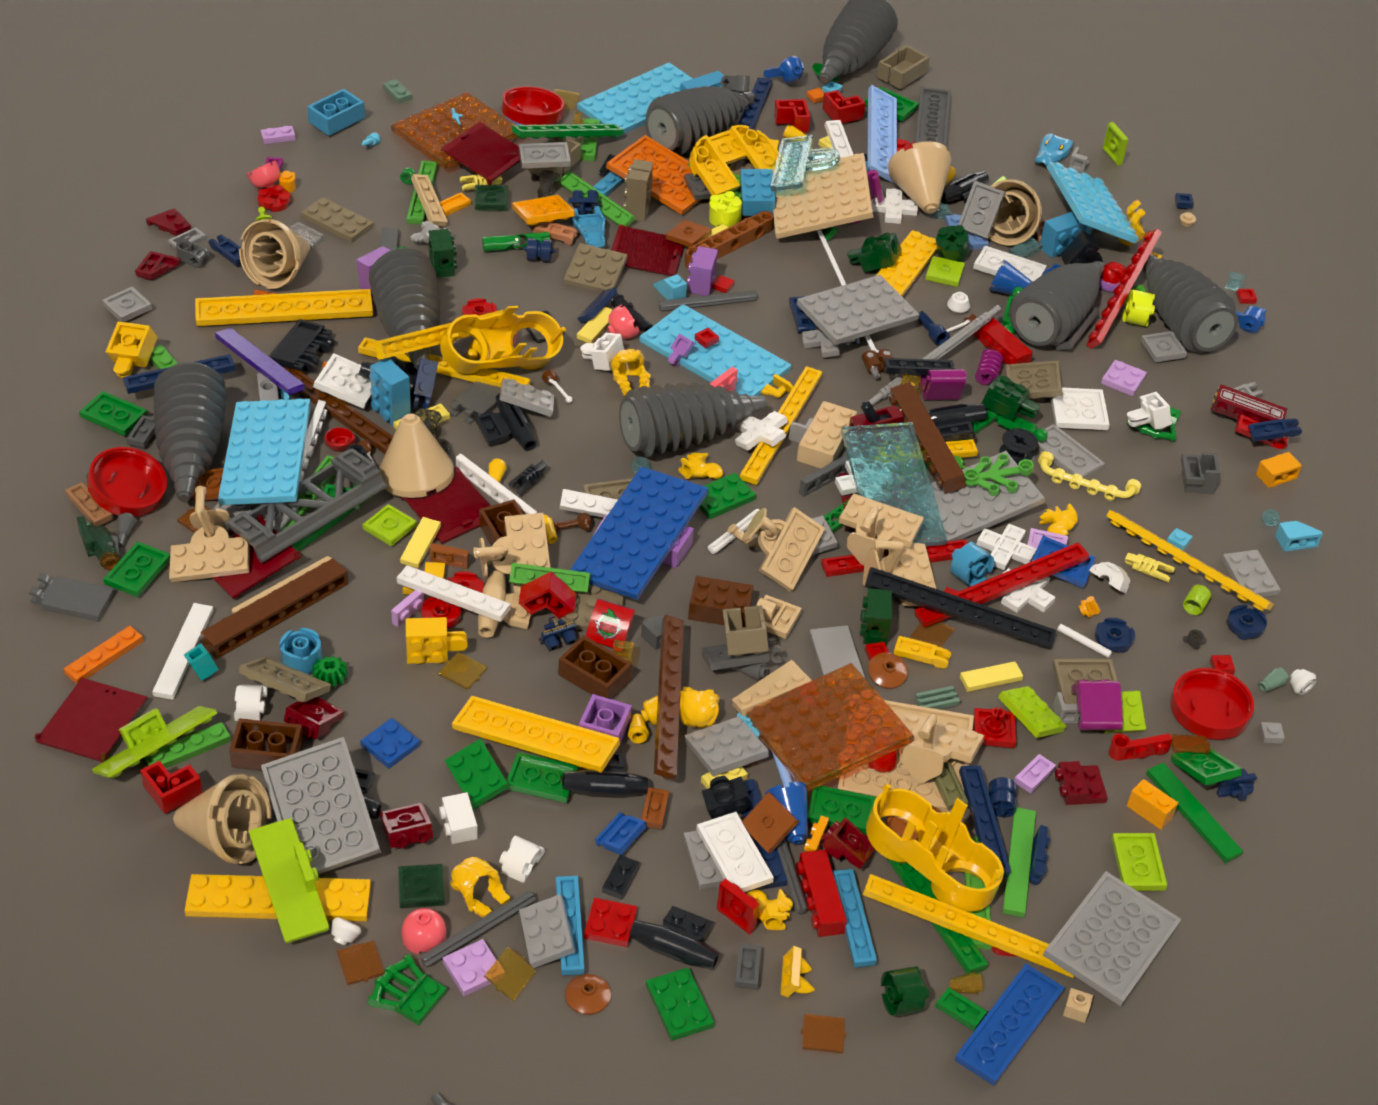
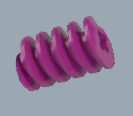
[975,349,1003,385]

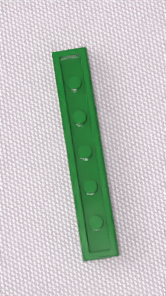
[1146,762,1243,864]

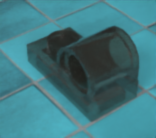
[537,170,561,198]

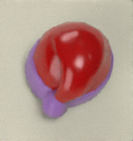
[1099,262,1126,292]

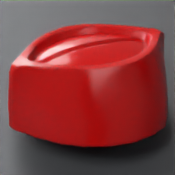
[324,427,356,452]
[867,743,898,772]

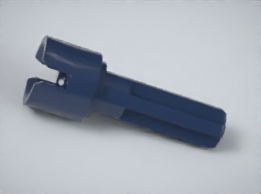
[918,311,950,346]

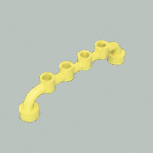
[1038,451,1141,500]

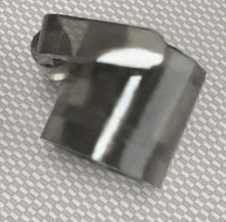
[415,409,442,440]

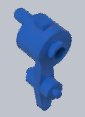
[1235,306,1266,333]

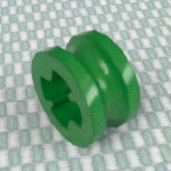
[400,168,416,185]

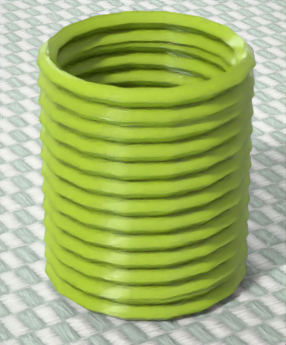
[1183,584,1211,615]

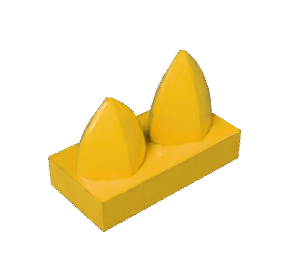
[780,946,815,997]

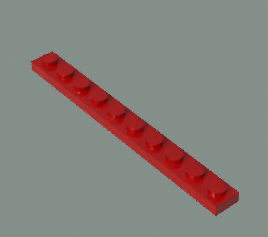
[1086,229,1162,349]
[914,542,1089,628]

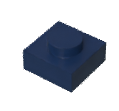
[1175,193,1194,209]

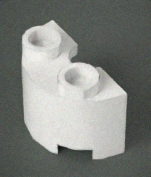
[1089,562,1130,593]
[234,684,268,721]
[499,835,545,883]

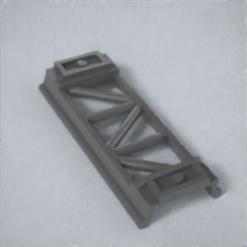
[225,448,387,563]

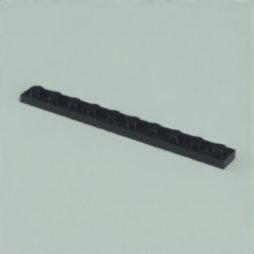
[864,567,1056,650]

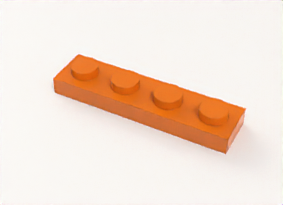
[63,626,144,684]

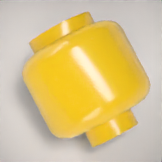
[641,696,658,726]

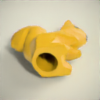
[678,453,723,479]
[1039,504,1078,536]
[746,889,793,930]

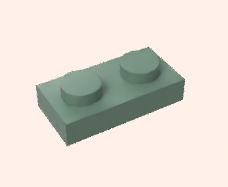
[383,79,412,104]

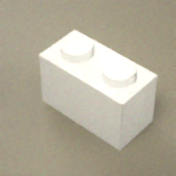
[439,792,477,844]

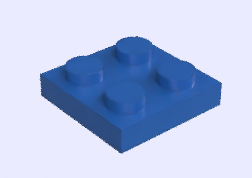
[360,718,420,769]

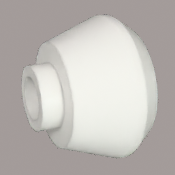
[947,292,970,314]
[1290,669,1316,695]
[331,917,361,945]

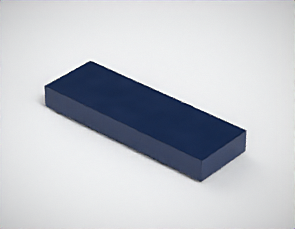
[577,287,618,323]

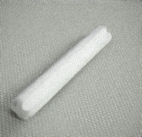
[708,509,759,554]

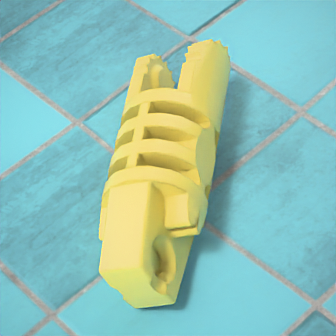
[460,175,502,191]
[1125,553,1175,583]

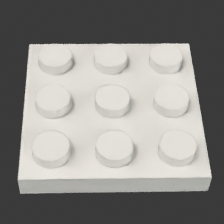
[313,353,371,409]
[1050,388,1110,430]

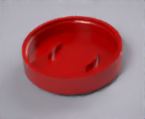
[501,86,564,125]
[87,447,167,517]
[1170,668,1254,740]

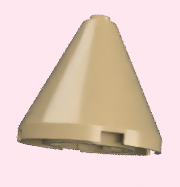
[888,142,952,214]
[989,179,1042,246]
[239,219,310,289]
[379,414,454,498]
[173,774,271,864]

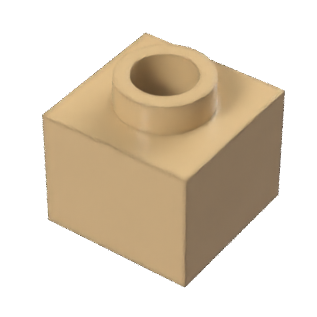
[1063,988,1093,1023]

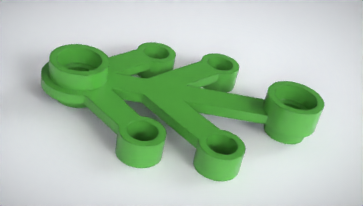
[964,453,1034,496]

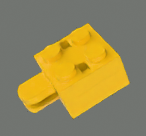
[106,322,158,379]
[406,617,468,664]

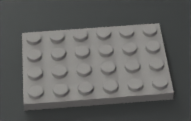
[797,275,919,345]
[910,451,1045,542]
[261,737,381,874]
[1043,871,1182,1006]

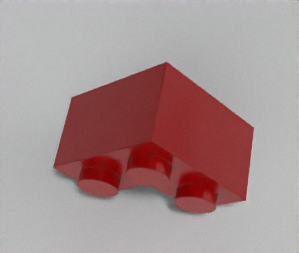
[822,90,865,124]
[774,99,810,133]
[518,571,576,618]
[140,760,203,814]

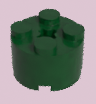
[936,225,970,262]
[881,966,929,1017]

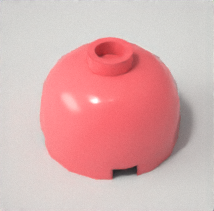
[246,160,280,188]
[607,304,640,340]
[401,908,447,954]

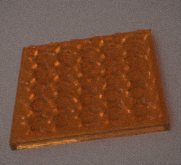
[391,92,517,169]
[746,663,914,791]

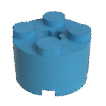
[950,542,994,586]
[280,628,323,675]

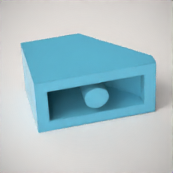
[653,274,687,300]
[1275,521,1323,552]

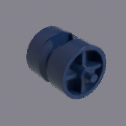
[523,238,556,262]
[989,777,1016,818]

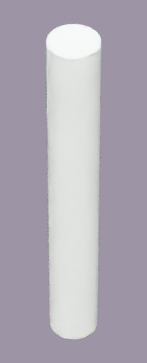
[1057,624,1113,658]

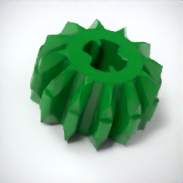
[313,655,348,689]

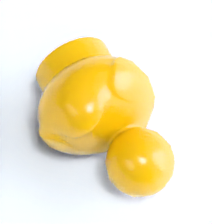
[465,339,482,360]

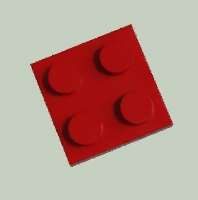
[717,878,759,935]
[584,898,637,948]

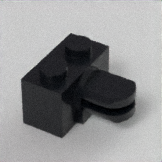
[1060,231,1103,264]
[702,776,753,819]

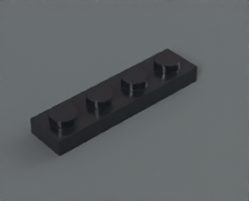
[883,358,955,376]

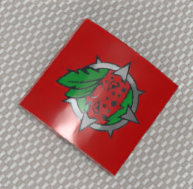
[585,599,635,650]

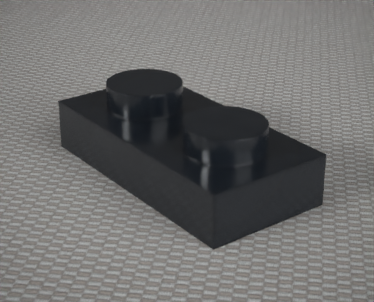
[602,855,640,900]

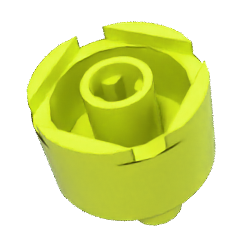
[709,191,742,227]
[1122,289,1155,327]

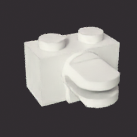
[581,333,624,371]
[1127,392,1172,430]

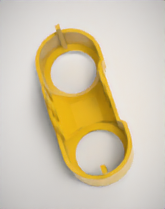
[440,306,566,374]
[866,784,1004,912]

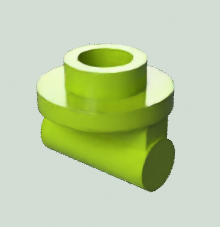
[255,207,272,221]

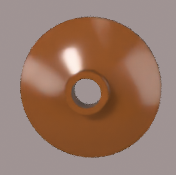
[868,652,908,689]
[565,974,611,1015]

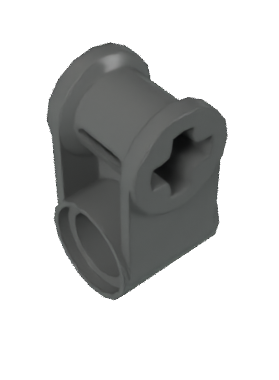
[721,75,750,92]
[176,240,210,268]

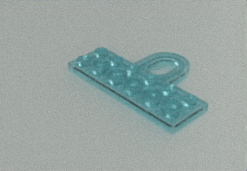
[770,135,840,192]

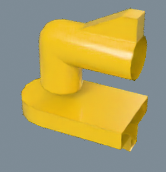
[761,374,793,398]

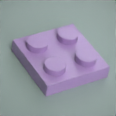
[1101,360,1147,396]
[442,939,504,996]

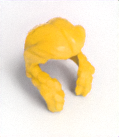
[1116,200,1146,246]
[611,349,650,396]
[679,686,719,729]
[450,857,510,918]

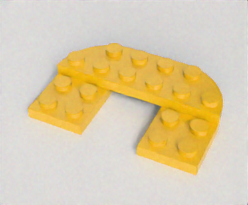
[689,125,789,195]

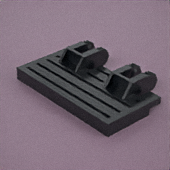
[269,319,336,372]

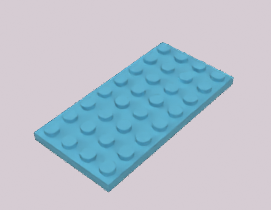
[577,63,693,137]
[1047,161,1138,244]
[639,305,792,396]
[218,399,311,505]

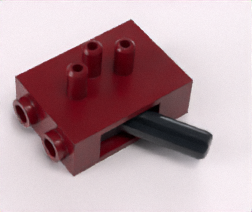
[846,401,904,454]

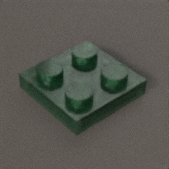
[475,185,508,211]
[398,864,445,908]

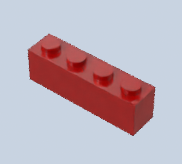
[972,317,1033,364]
[796,849,847,937]

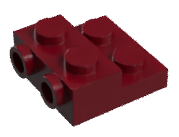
[283,697,345,739]
[1055,761,1108,805]
[380,802,434,848]
[821,817,875,869]

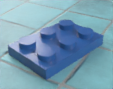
[1032,535,1096,588]

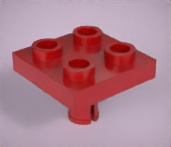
[973,707,1016,748]

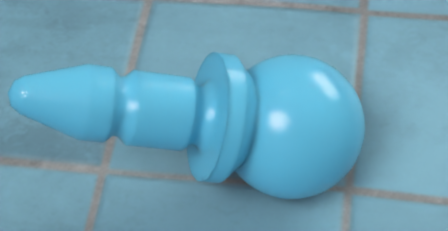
[361,133,381,146]

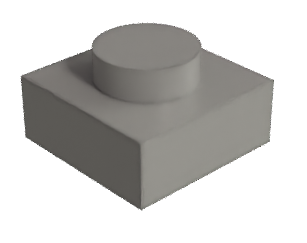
[1259,722,1285,744]

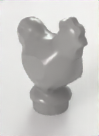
[410,221,451,244]

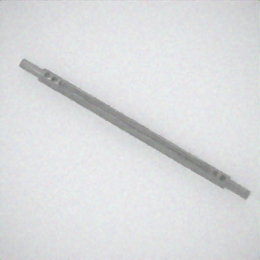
[868,305,1001,406]

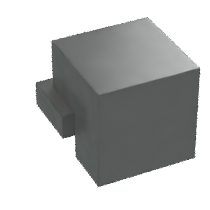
[1181,452,1221,494]

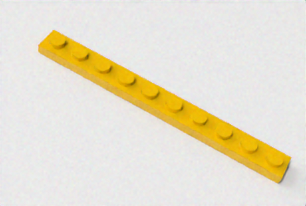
[374,310,504,360]
[358,337,530,387]
[740,366,822,485]
[1106,510,1274,611]
[863,874,1074,978]

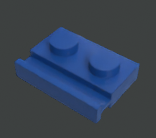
[595,812,646,855]

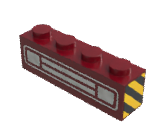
[1210,384,1287,422]

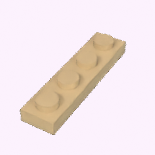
[411,174,448,227]

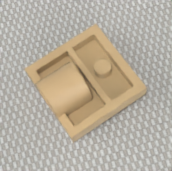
[756,595,802,639]

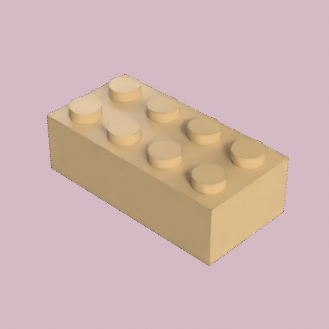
[797,401,857,468]

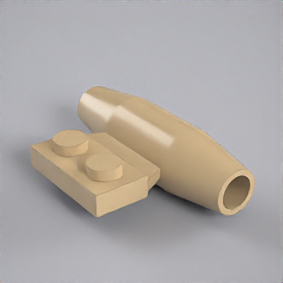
[478,571,530,638]

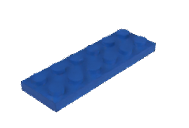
[954,964,1065,1086]

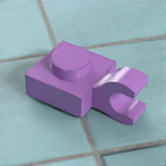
[668,333,695,367]

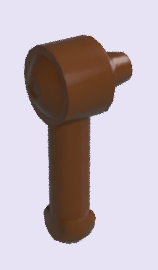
[554,513,593,531]

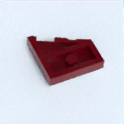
[146,208,191,236]
[135,251,181,280]

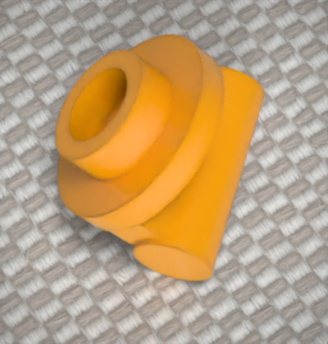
[1079,596,1101,618]

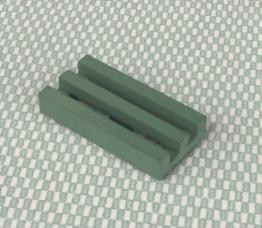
[915,686,960,709]

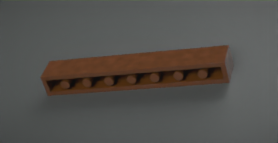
[889,382,965,494]
[200,558,348,659]

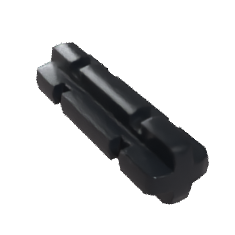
[599,154,615,177]

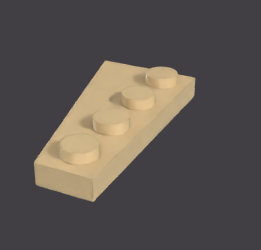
[732,660,813,716]

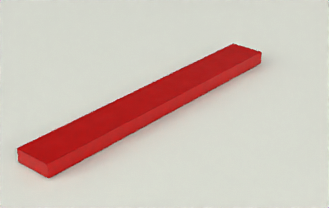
[821,539,967,577]

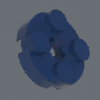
[1226,605,1267,640]
[1095,618,1135,653]

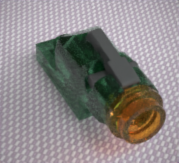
[76,516,120,570]

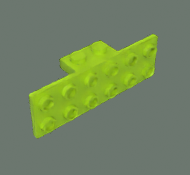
[92,706,217,778]
[249,818,329,943]

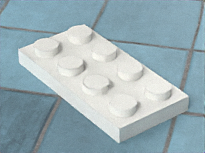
[973,246,1047,281]
[696,812,774,892]

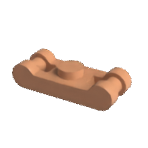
[532,222,578,245]

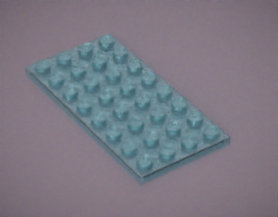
[841,422,947,550]

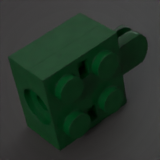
[428,229,457,278]
[847,233,902,272]
[981,375,1040,421]
[860,588,892,646]

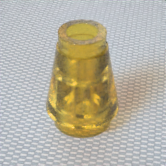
[949,972,983,995]

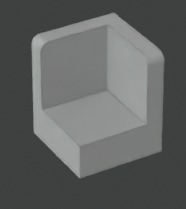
[1069,147,1089,173]
[789,418,813,443]
[1053,692,1080,723]

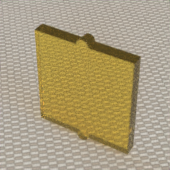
[554,89,580,110]
[439,652,487,690]
[483,947,536,1001]

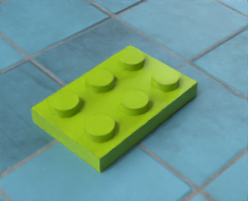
[998,686,1067,738]
[1111,833,1167,891]

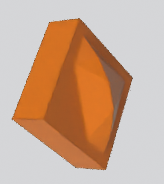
[806,88,825,103]

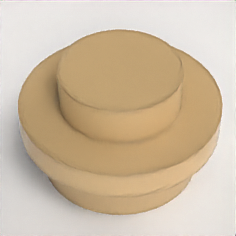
[1180,212,1196,227]

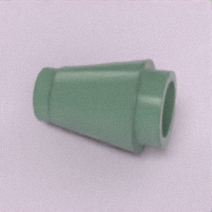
[1258,667,1289,693]

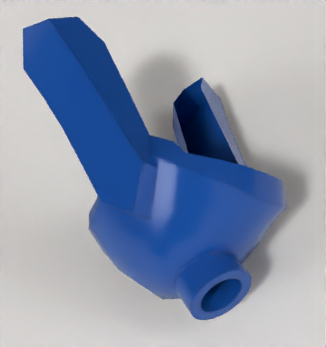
[763,56,804,85]

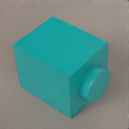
[183,643,219,681]

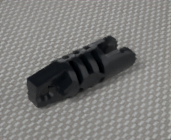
[508,460,547,496]

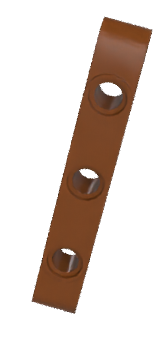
[685,211,774,268]

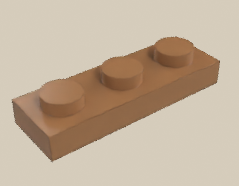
[65,482,113,527]

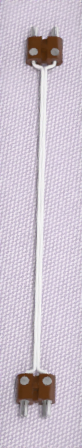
[817,229,896,379]

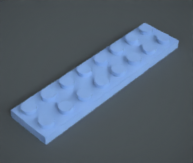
[867,85,897,183]

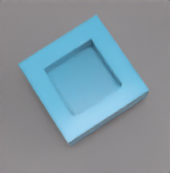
[822,81,843,93]
[1167,528,1193,551]

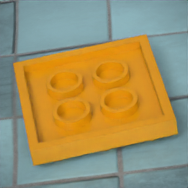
[512,195,575,226]

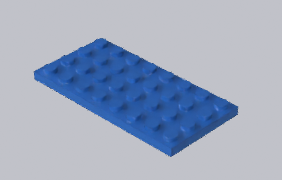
[570,467,709,600]

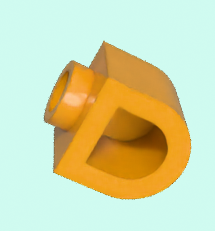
[279,171,296,193]

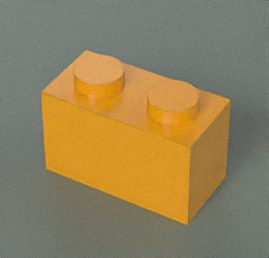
[1256,452,1302,488]
[1127,779,1178,830]

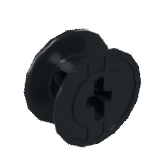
[999,428,1038,466]

